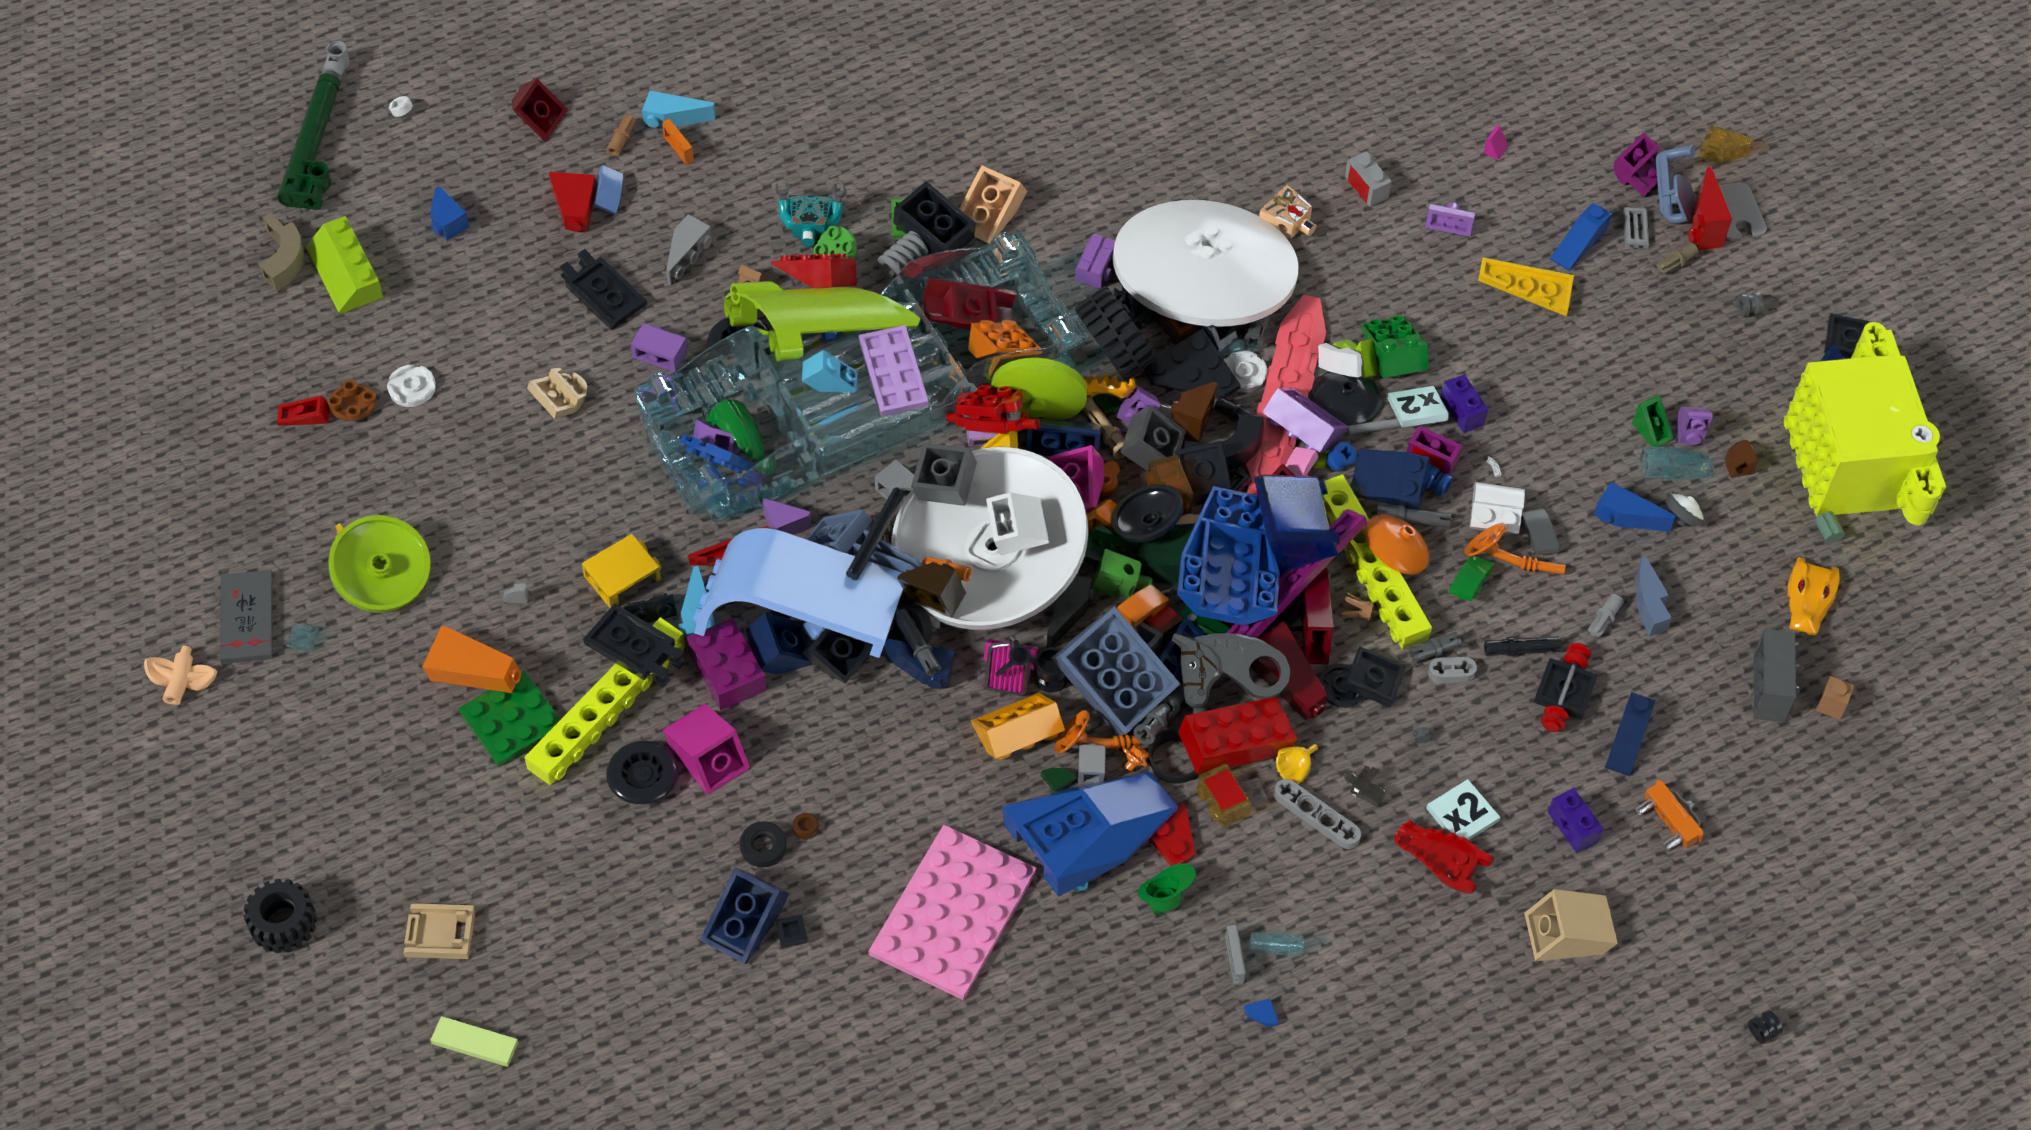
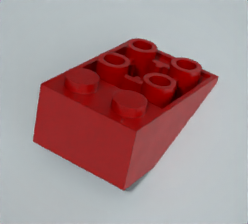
[771,253,857,288]

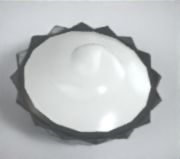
[1667,491,1707,527]

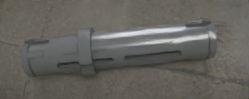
[1376,504,1451,528]

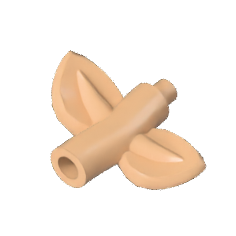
[144,646,217,705]

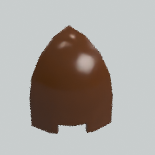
[1725,440,1759,478]

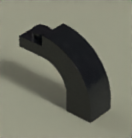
[1184,415,1264,469]

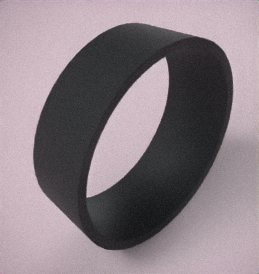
[1148,728,1197,784]

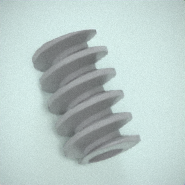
[877,231,928,278]

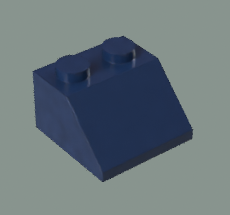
[745,613,813,675]

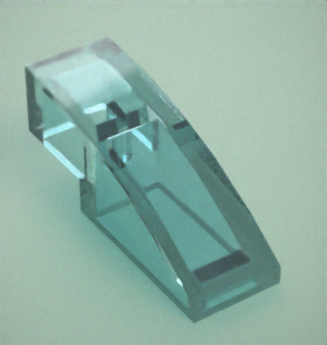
[1640,447,1714,481]

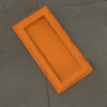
[662,119,694,165]

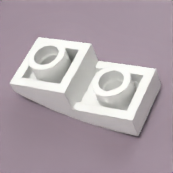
[1318,343,1362,377]

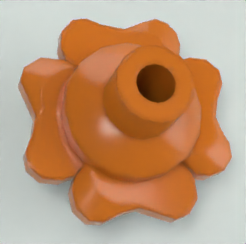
[1123,744,1150,772]

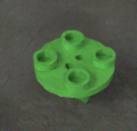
[814,226,858,259]

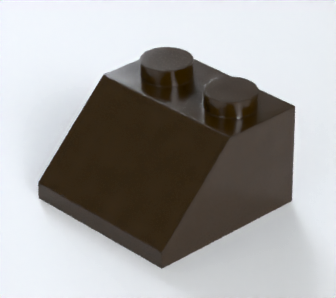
[897,562,966,618]

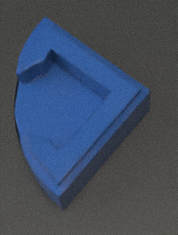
[1243,998,1279,1027]

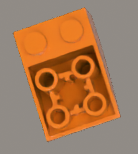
[968,320,1041,358]

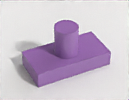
[1425,202,1475,236]

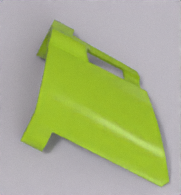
[724,281,921,361]

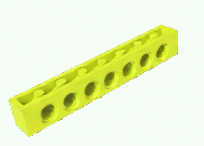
[1315,474,1432,650]
[524,618,685,786]

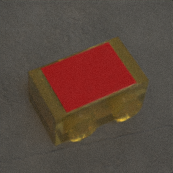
[1196,764,1252,828]

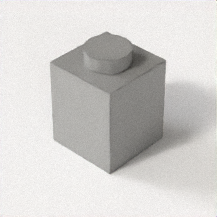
[1078,743,1105,784]

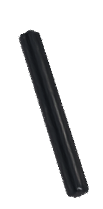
[846,487,905,580]

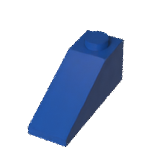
[1550,202,1612,271]
[1594,482,1676,532]

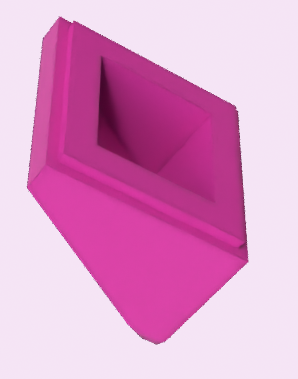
[1484,125,1508,159]

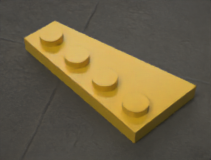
[1478,258,1574,316]

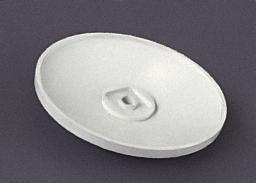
[1113,200,1298,326]
[891,447,1088,630]

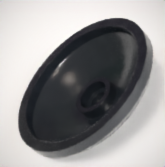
[1310,371,1382,426]
[1112,484,1184,542]

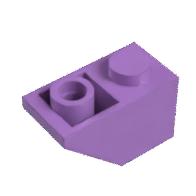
[1117,385,1160,425]
[1676,407,1713,445]
[693,419,740,455]

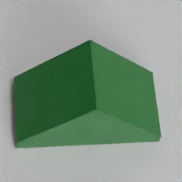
[1632,395,1674,448]

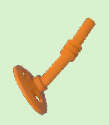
[1464,523,1566,575]
[1054,710,1148,754]

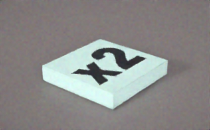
[1388,386,1448,428]
[1426,779,1500,840]

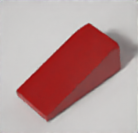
[277,395,330,426]

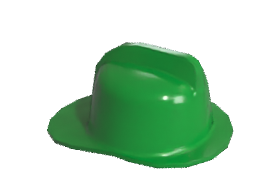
[1138,863,1196,915]

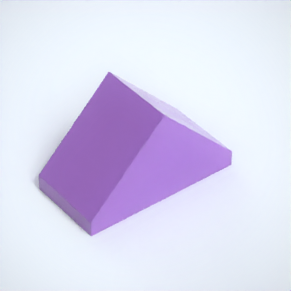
[763,498,811,535]

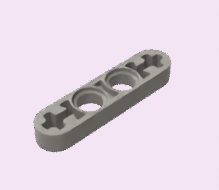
[1274,779,1361,849]

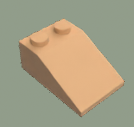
[959,166,1027,245]

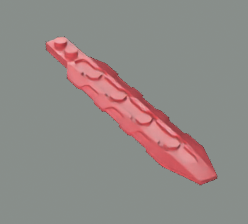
[1244,295,1326,516]

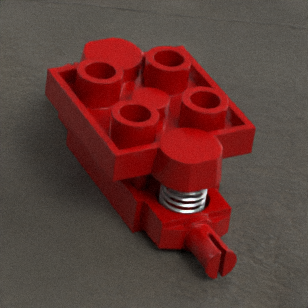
[946,385,1040,434]

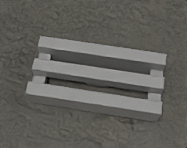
[1623,207,1649,249]
[1225,925,1246,986]

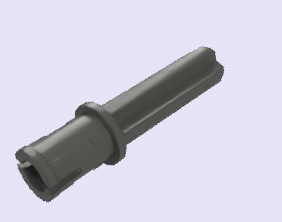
[894,608,941,676]

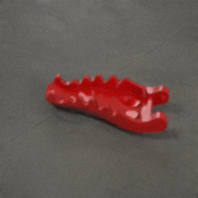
[1394,820,1494,894]

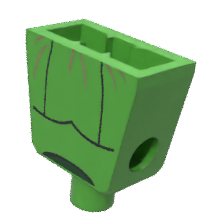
[1091,549,1152,598]

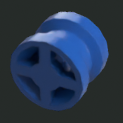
[1326,442,1357,472]

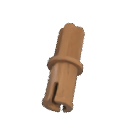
[606,115,636,156]

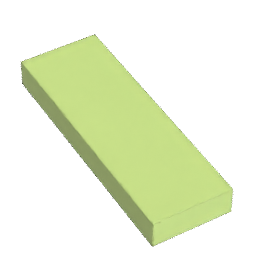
[431,1016,518,1067]

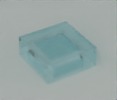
[286,623,320,653]

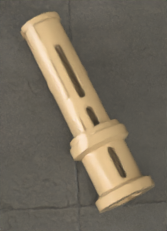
[1082,398,1126,460]

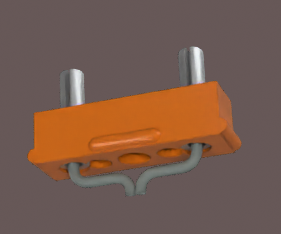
[1635,780,1703,850]

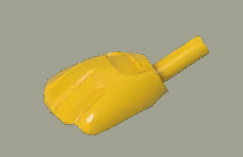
[1276,744,1318,784]

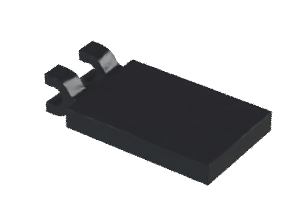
[560,249,647,330]
[583,604,686,687]

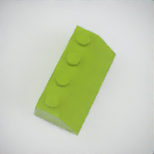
[306,216,383,314]

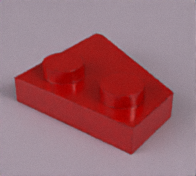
[1149,803,1195,866]

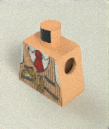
[1259,185,1317,239]

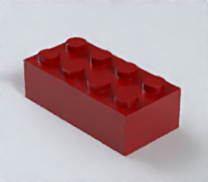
[1178,696,1297,775]

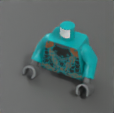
[775,182,847,247]

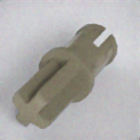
[1656,243,1699,274]

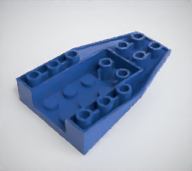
[1003,772,1178,897]

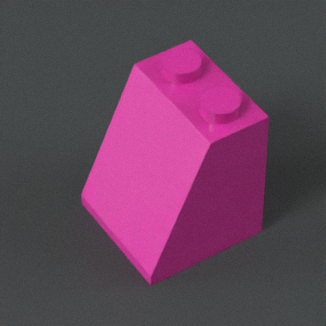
[663,704,750,795]

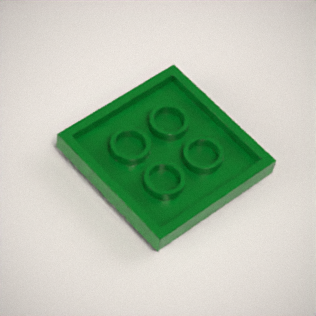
[458,671,561,768]

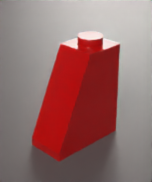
[549,171,597,232]

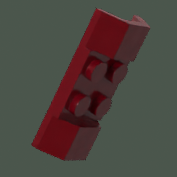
[923,278,1016,330]

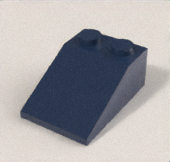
[1350,449,1431,510]
[700,868,790,964]

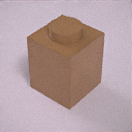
[1816,676,1854,720]

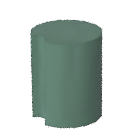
[1815,511,1845,544]

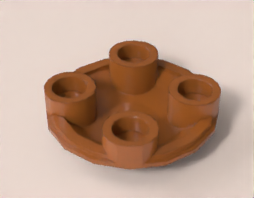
[327,380,377,421]

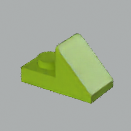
[1332,339,1378,378]

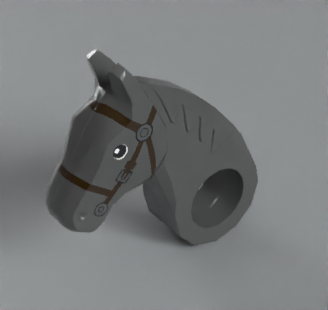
[1172,633,1291,708]

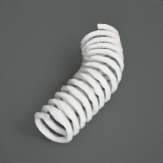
[1486,456,1501,477]

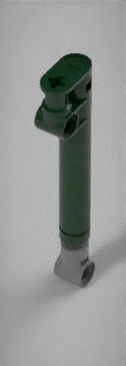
[277,41,350,210]

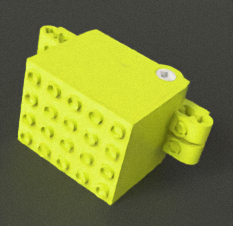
[1784,322,1946,525]

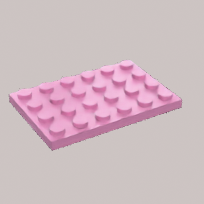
[869,825,1037,1000]

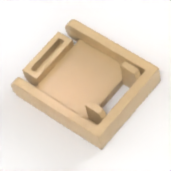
[403,904,475,959]

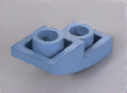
[593,165,623,214]

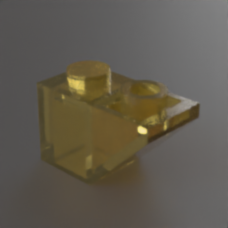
[1698,124,1754,164]

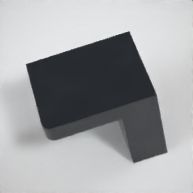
[1200,325,1238,351]

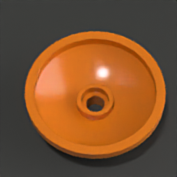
[1364,514,1429,575]

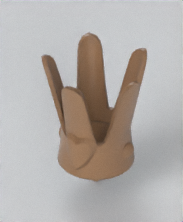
[1340,592,1379,621]

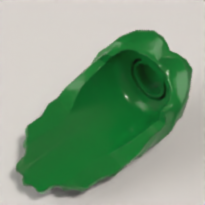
[706,399,764,461]

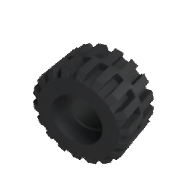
[244,879,317,953]

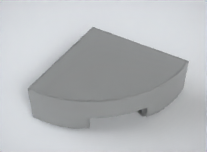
[503,583,529,604]

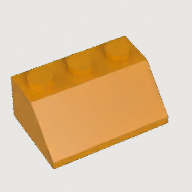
[971,692,1065,759]

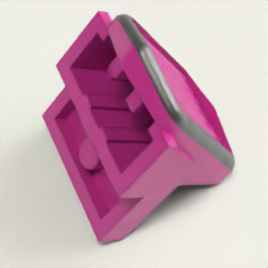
[984,639,1038,696]

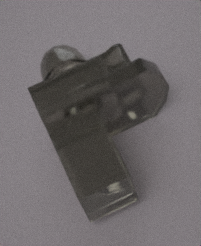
[1344,765,1386,807]

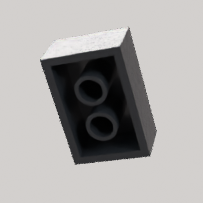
[893,181,976,265]

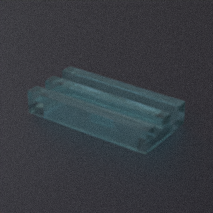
[1248,932,1304,957]

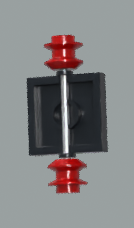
[1533,643,1598,732]

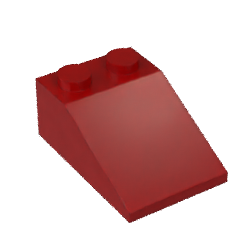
[1688,167,1732,251]

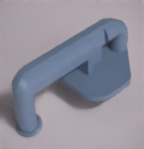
[1656,145,1695,224]

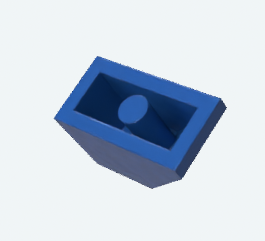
[430,186,469,240]

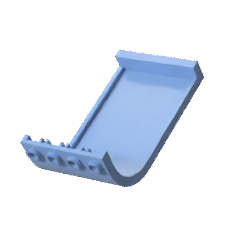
[692,528,903,658]

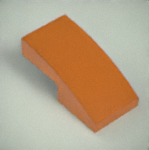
[1117,585,1170,628]

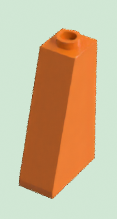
[422,626,521,693]

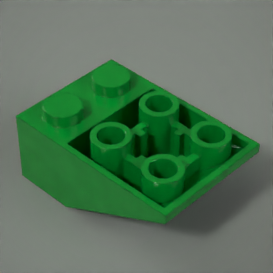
[1360,315,1428,378]

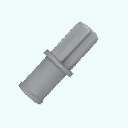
[1588,594,1624,637]

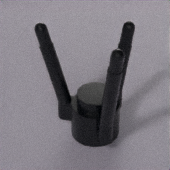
[995,635,1039,677]

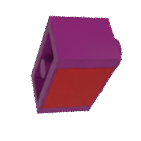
[1406,425,1463,475]

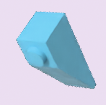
[642,91,716,128]
[678,566,716,640]

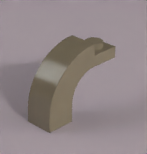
[259,213,304,291]

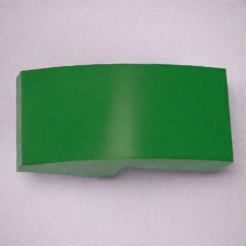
[1449,556,1494,601]

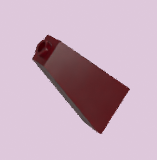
[1301,568,1333,665]
[1250,621,1327,721]

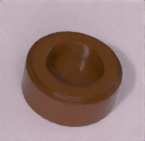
[793,813,819,840]

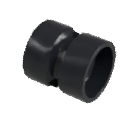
[1035,647,1067,693]

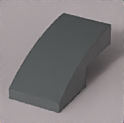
[1521,509,1560,555]

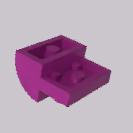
[1614,132,1674,197]

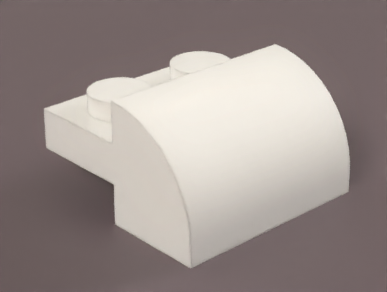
[1469,482,1525,535]

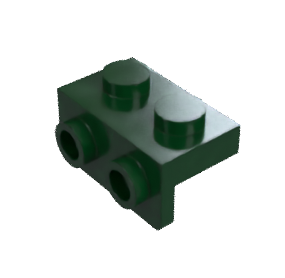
[1083,525,1140,566]

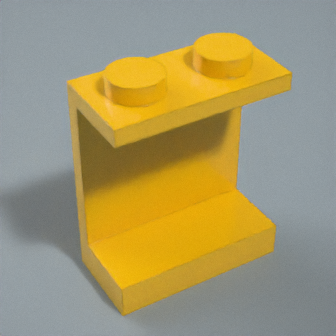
[582,534,662,608]

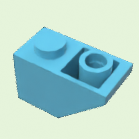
[802,350,858,393]

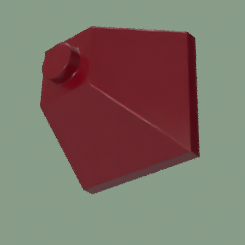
[512,78,568,141]

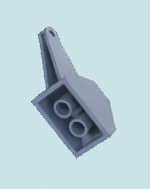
[806,509,923,573]

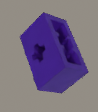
[1440,374,1489,433]
[1548,788,1604,853]

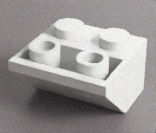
[986,492,1049,555]

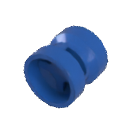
[1425,465,1454,497]

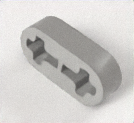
[1428,657,1477,683]

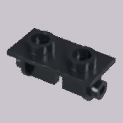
[623,593,677,623]

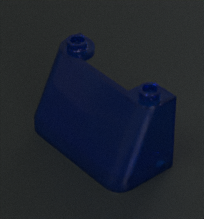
[1254,474,1340,573]

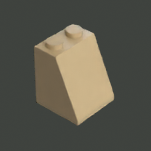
[1524,889,1618,961]

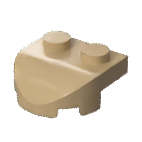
[527,368,588,419]

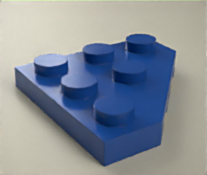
[680,434,755,474]

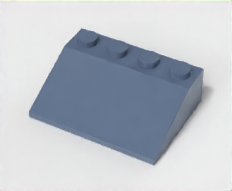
[1051,606,1180,736]

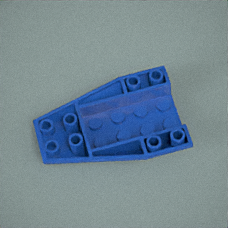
[1177,486,1280,626]

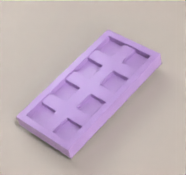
[859,325,929,417]

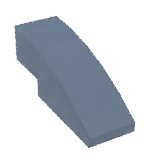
[1635,556,1672,637]

